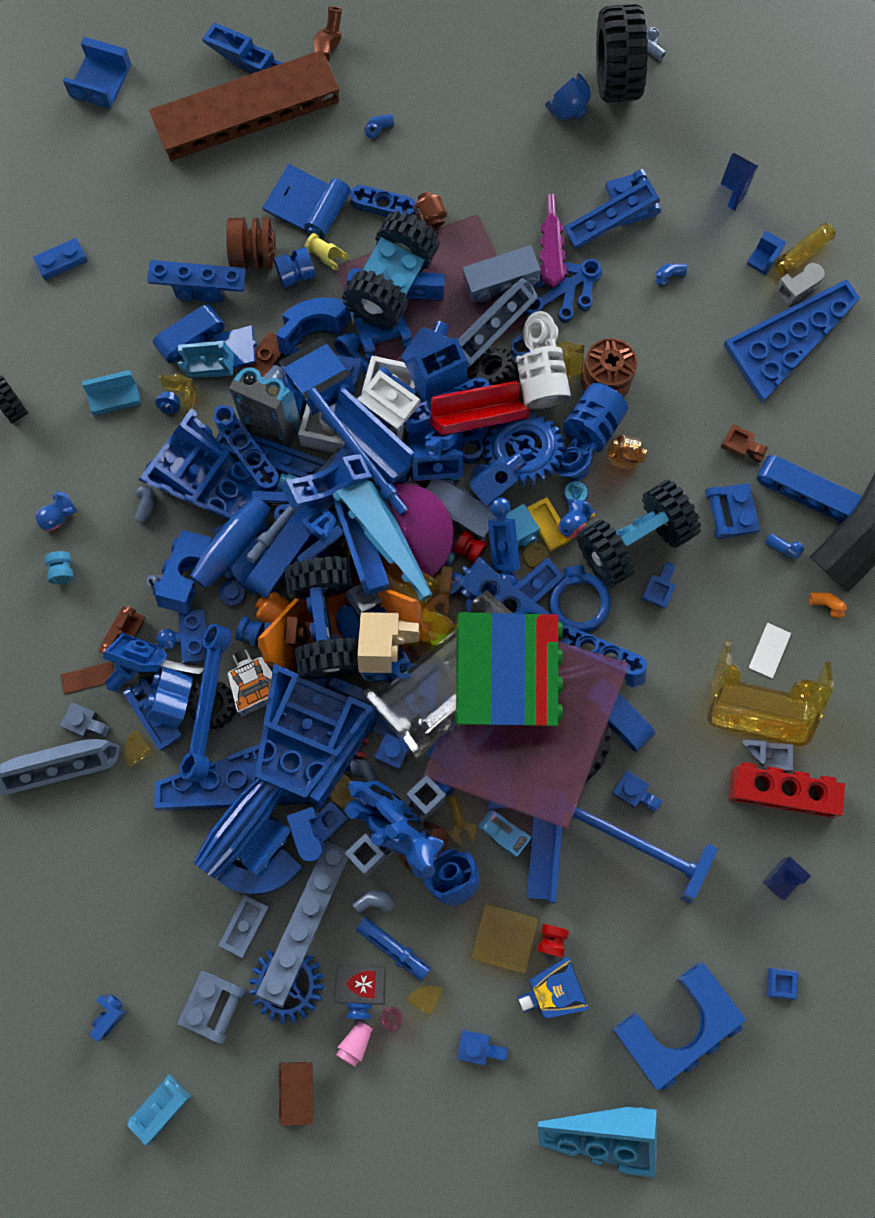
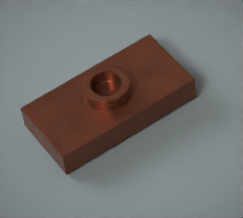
[242,331,284,377]

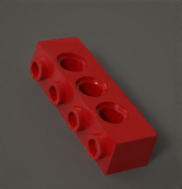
[729,762,845,818]

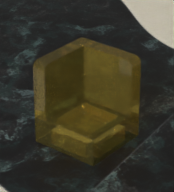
[556,341,585,377]

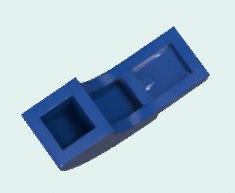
[276,298,352,355]
[280,454,372,509]

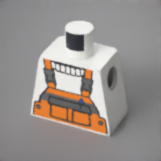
[228,650,272,717]

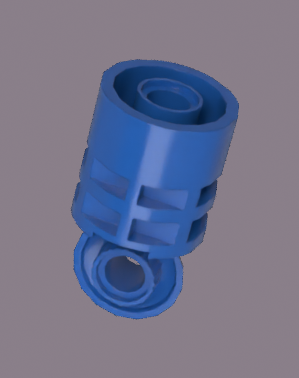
[554,383,629,480]

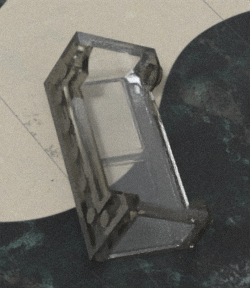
[363,590,513,758]

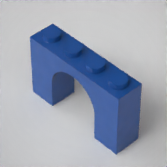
[612,962,746,1090]

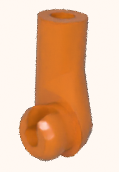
[809,592,847,618]

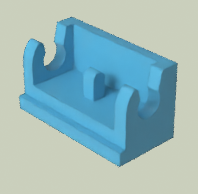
[178,341,234,379]
[127,1074,192,1146]

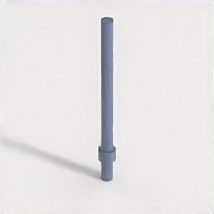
[246,448,340,563]

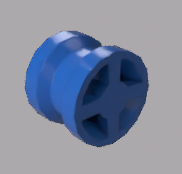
[235,616,265,647]

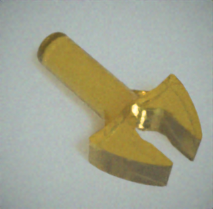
[448,795,477,847]

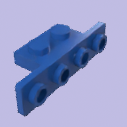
[147,260,246,303]

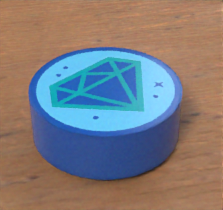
[563,480,589,504]

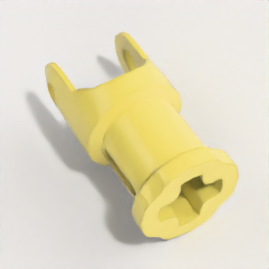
[304,233,349,271]

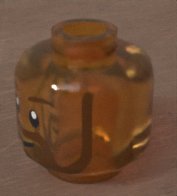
[608,435,647,470]

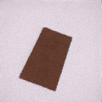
[61,662,114,694]

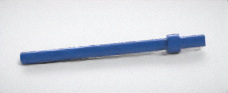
[307,388,408,515]

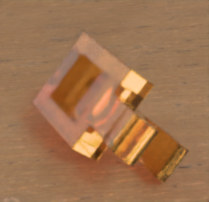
[430,566,453,614]

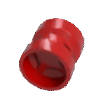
[453,531,488,564]
[537,924,569,958]

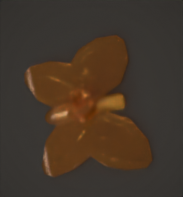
[414,602,454,659]

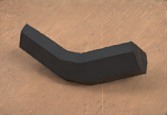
[809,473,875,592]

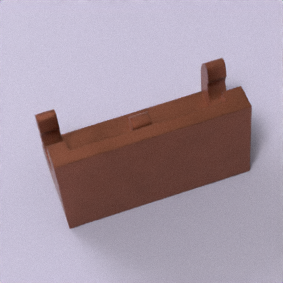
[279,1062,313,1126]

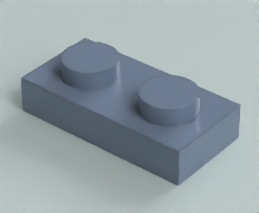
[218,895,270,958]

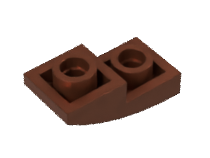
[285,617,315,648]

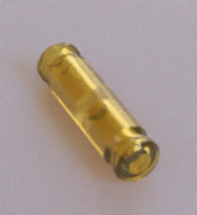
[774,223,836,276]

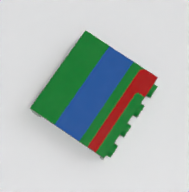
[455,612,563,727]

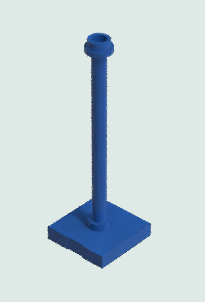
[563,801,718,904]

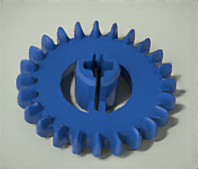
[483,413,565,487]

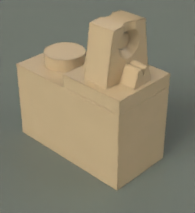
[358,613,419,673]

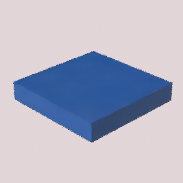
[295,525,344,562]

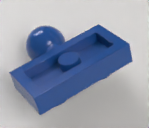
[157,609,207,664]

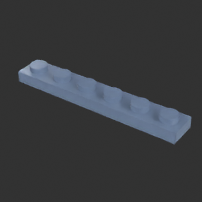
[256,841,349,1008]

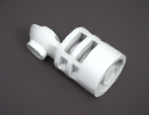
[516,311,571,409]

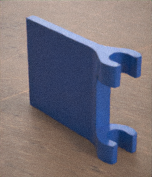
[351,312,412,360]

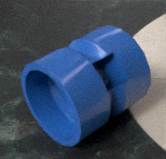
[273,247,316,288]

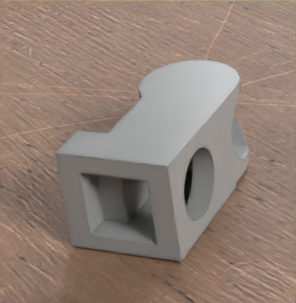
[774,263,825,307]

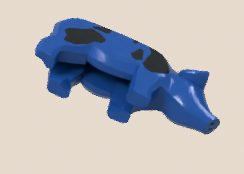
[345,781,444,879]

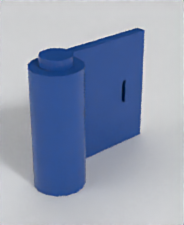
[262,163,351,239]

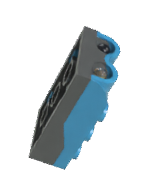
[229,367,301,447]

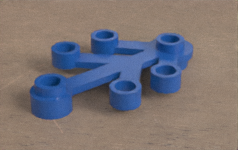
[524,259,602,323]

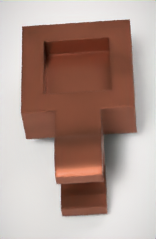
[720,424,768,462]

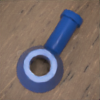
[334,332,369,375]

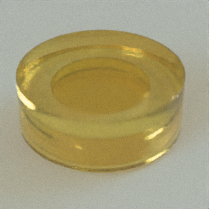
[523,543,549,569]

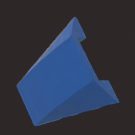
[139,408,260,520]
[255,664,374,798]

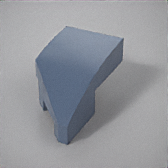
[743,740,793,772]

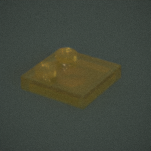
[471,903,538,973]

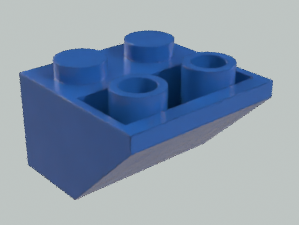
[404,337,467,402]

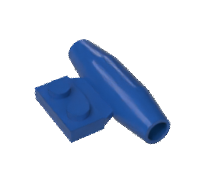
[190,497,271,595]

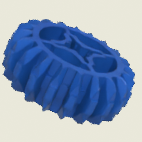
[249,947,325,1024]

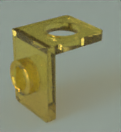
[159,374,196,413]

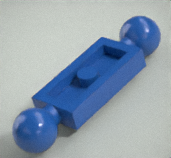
[488,497,520,586]

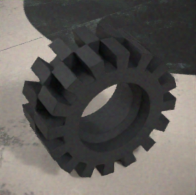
[471,347,519,386]
[0,375,29,424]
[187,681,236,729]

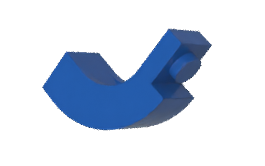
[217,848,304,895]

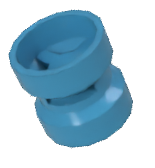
[44,551,74,584]

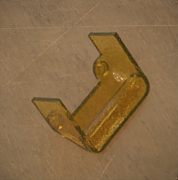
[707,639,834,746]

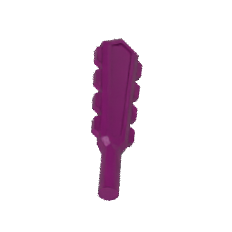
[540,194,567,288]

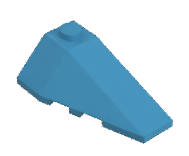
[538,1107,657,1178]

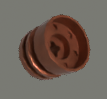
[226,217,276,270]
[581,338,638,397]

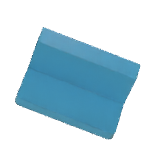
[82,370,141,416]

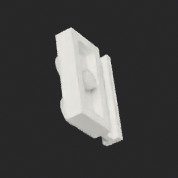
[357,370,421,431]

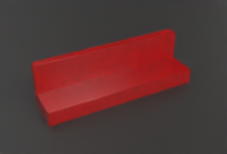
[430,381,529,435]

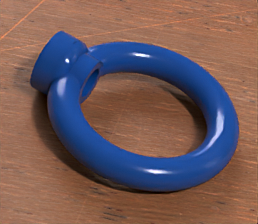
[550,565,611,632]

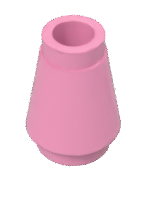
[336,1021,373,1067]

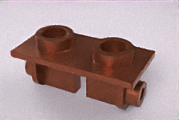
[98,606,146,654]

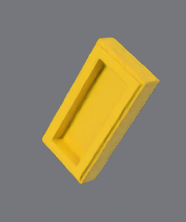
[526,497,572,553]

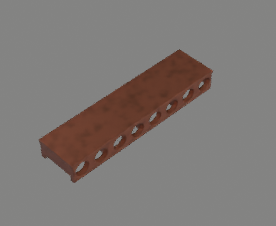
[149,49,340,161]

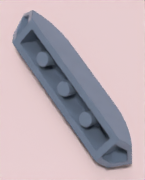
[458,278,538,368]
[0,739,120,796]

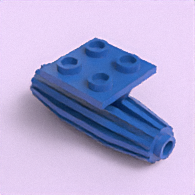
[193,778,291,879]

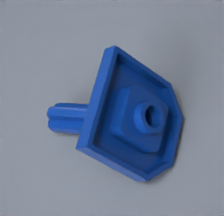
[103,633,168,692]

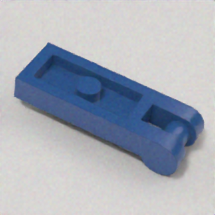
[122,677,183,751]

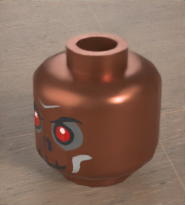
[413,191,447,229]

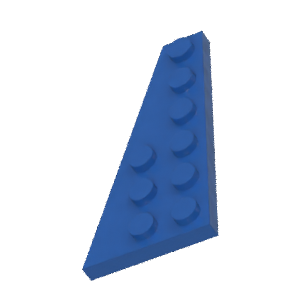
[723,279,860,403]
[154,744,311,811]

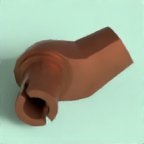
[313,6,343,62]

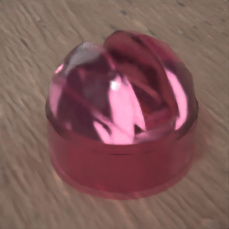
[380,1007,403,1032]

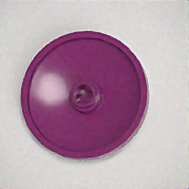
[378,484,455,586]

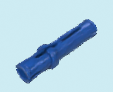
[355,917,432,982]

